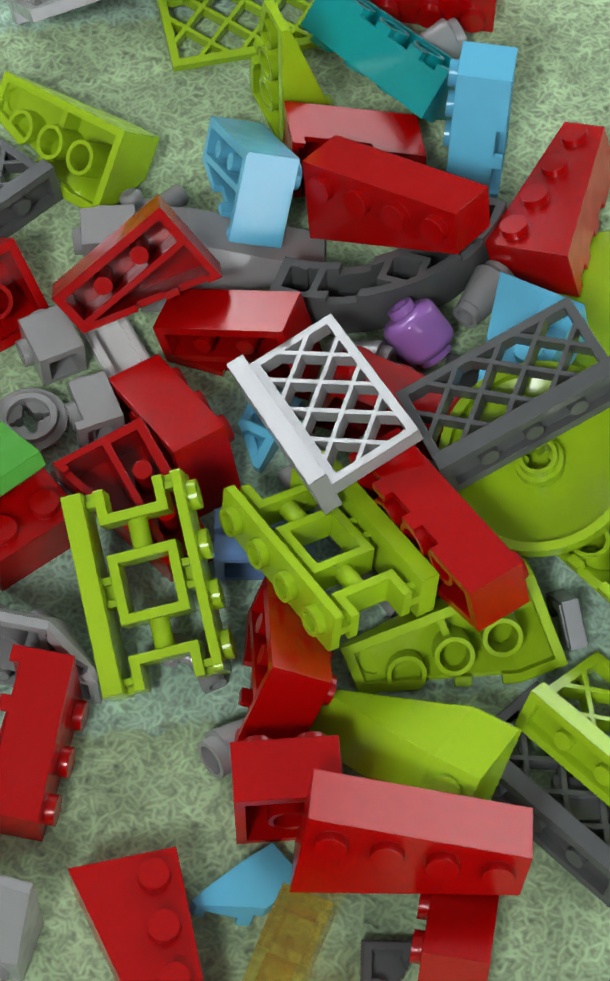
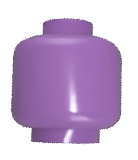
[383,297,454,369]

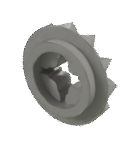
[0,388,68,455]

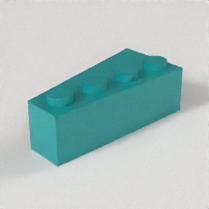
[300,0,455,123]

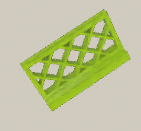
[155,0,318,72]
[514,651,610,807]

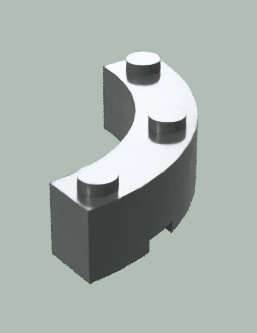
[269,197,507,334]

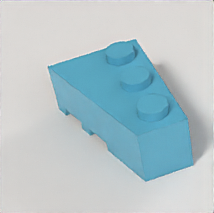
[443,41,518,199]
[202,116,302,248]
[477,271,588,382]

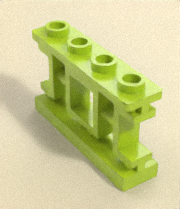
[219,450,440,651]
[60,468,237,702]

